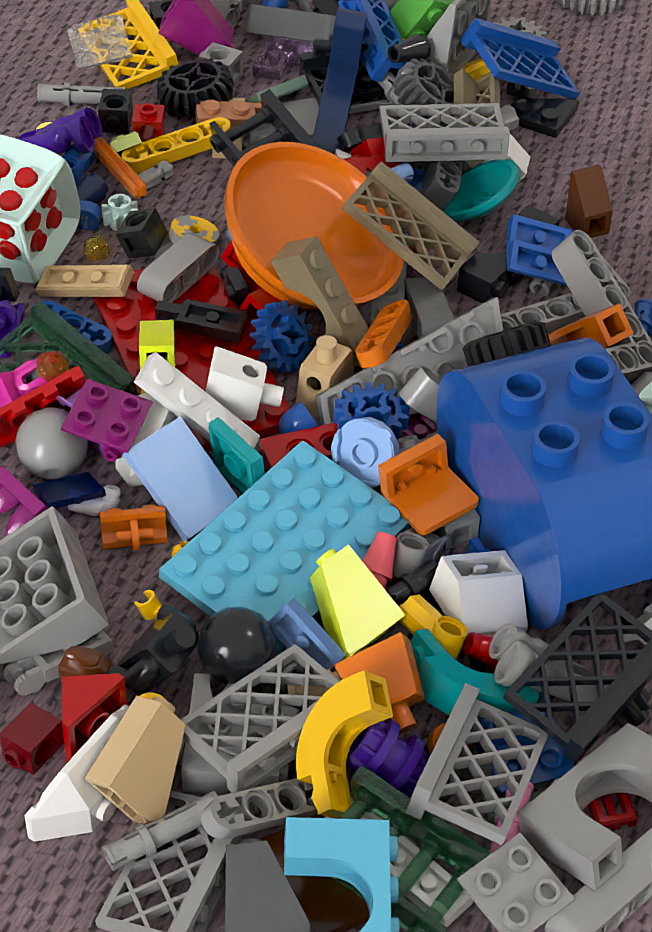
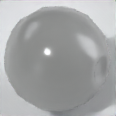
[15,407,88,480]

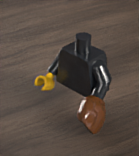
[58,590,199,696]

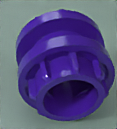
[346,718,430,800]

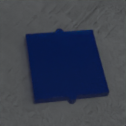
[32,472,106,509]

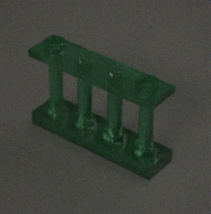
[332,765,491,932]

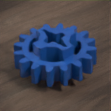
[250,300,314,374]
[334,382,410,439]

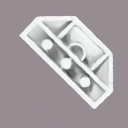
[25,705,129,842]

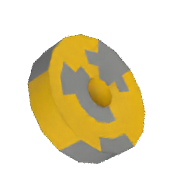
[169,215,219,245]

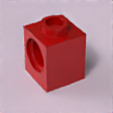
[132,103,166,151]

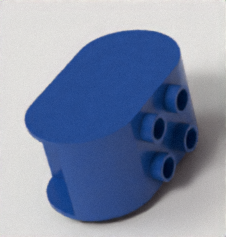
[436,338,652,630]

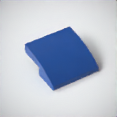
[506,214,572,286]

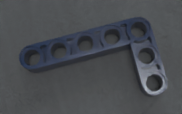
[312,7,367,155]

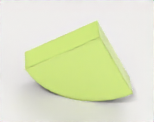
[110,131,142,152]

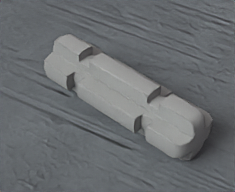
[121,161,174,199]

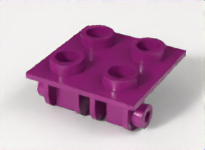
[61,379,153,462]

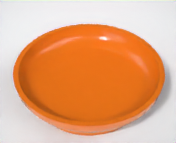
[224,142,404,310]

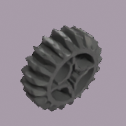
[393,58,454,126]

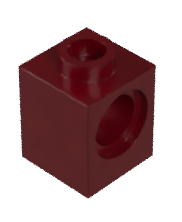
[0,702,64,775]

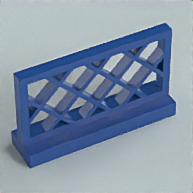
[460,18,580,99]

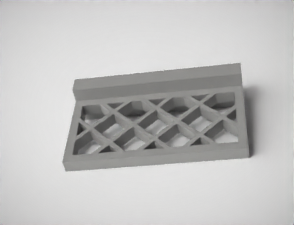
[379,103,510,162]
[180,644,339,793]
[406,683,548,845]
[95,790,255,932]

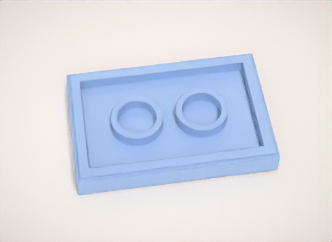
[122,416,238,541]

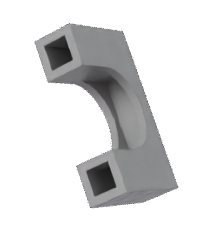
[518,723,652,890]

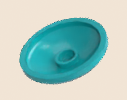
[443,159,520,222]

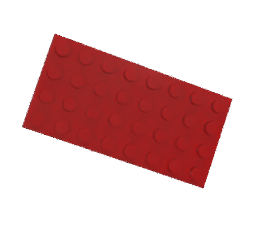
[92,265,290,452]

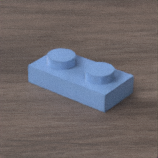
[268,598,346,674]

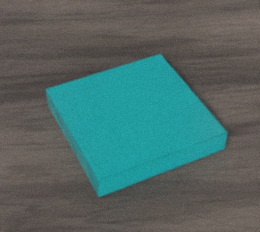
[208,417,265,494]

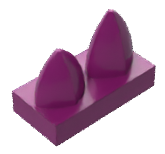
[0,466,48,538]

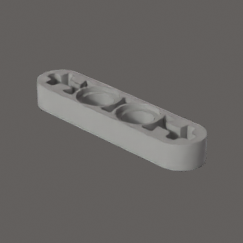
[201,778,318,839]

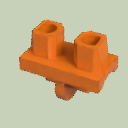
[99,504,168,551]

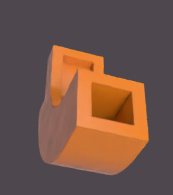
[548,303,634,348]

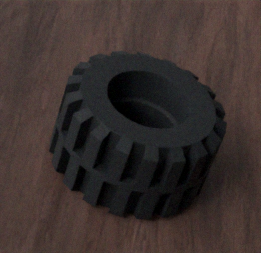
[462,321,551,367]

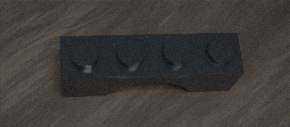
[457,205,560,303]

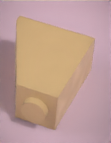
[84,696,186,825]

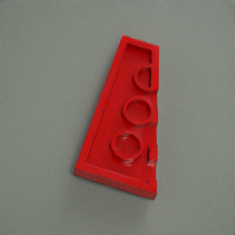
[0,365,85,448]

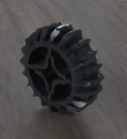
[156,57,234,120]

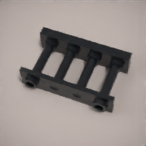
[209,89,320,167]

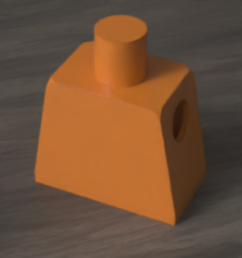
[334,632,425,734]

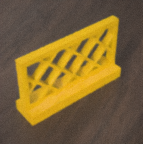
[77,0,179,90]

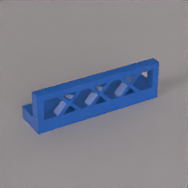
[338,0,406,82]

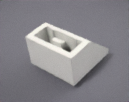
[429,550,528,635]

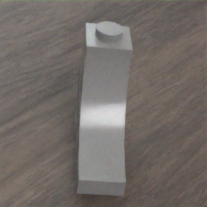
[181,673,289,795]

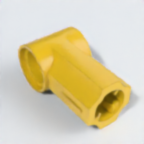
[399,594,468,660]

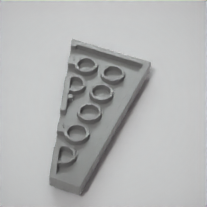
[316,297,503,425]

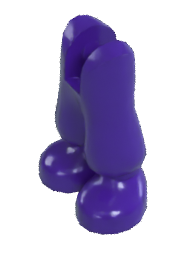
[19,107,102,154]

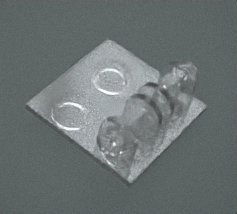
[67,14,133,71]

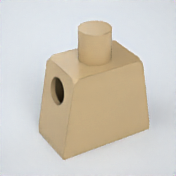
[296,335,354,418]

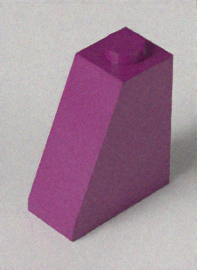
[158,0,235,55]

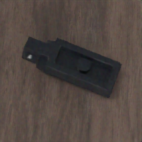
[155,299,249,343]

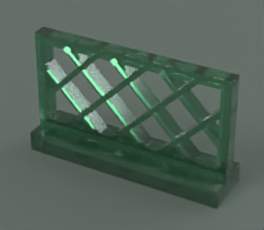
[0,300,137,396]

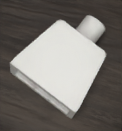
[205,347,284,421]

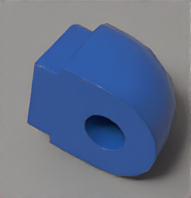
[278,402,318,435]

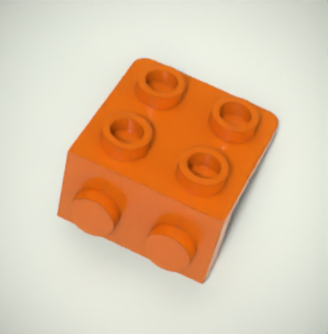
[378,434,479,535]

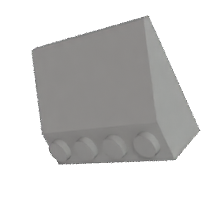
[425,0,492,77]
[0,506,109,664]

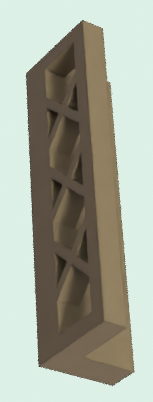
[454,69,500,168]

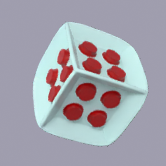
[0,135,81,283]

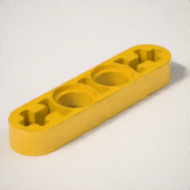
[121,117,231,174]

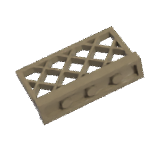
[341,161,479,291]

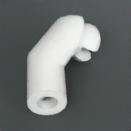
[68,485,121,517]

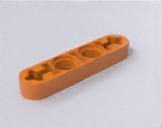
[355,300,413,368]

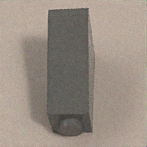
[225,838,314,932]

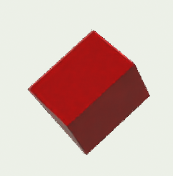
[62,673,127,763]

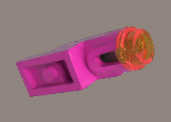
[0,351,69,408]

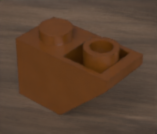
[565,164,613,238]

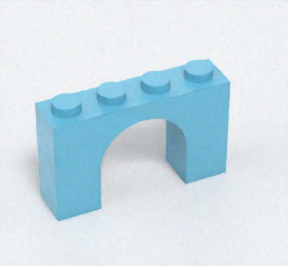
[284,817,399,932]

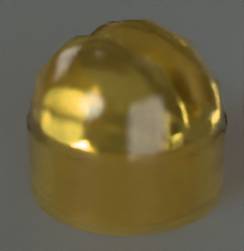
[83,234,110,261]

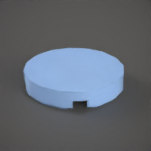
[331,417,400,488]

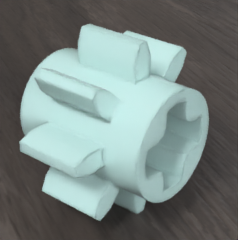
[101,194,139,231]

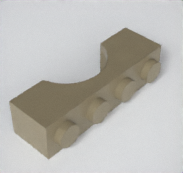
[270,236,369,366]

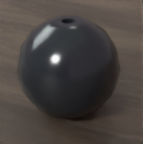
[197,607,277,684]

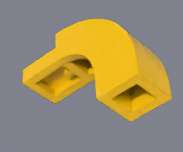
[296,670,393,819]

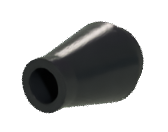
[387,34,431,63]

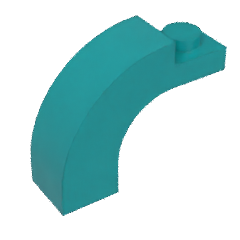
[411,629,540,720]

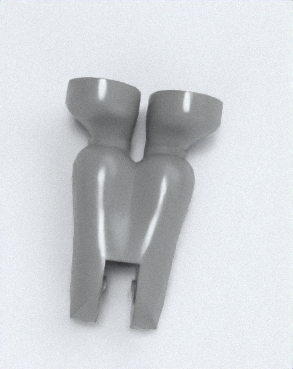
[489,624,597,702]

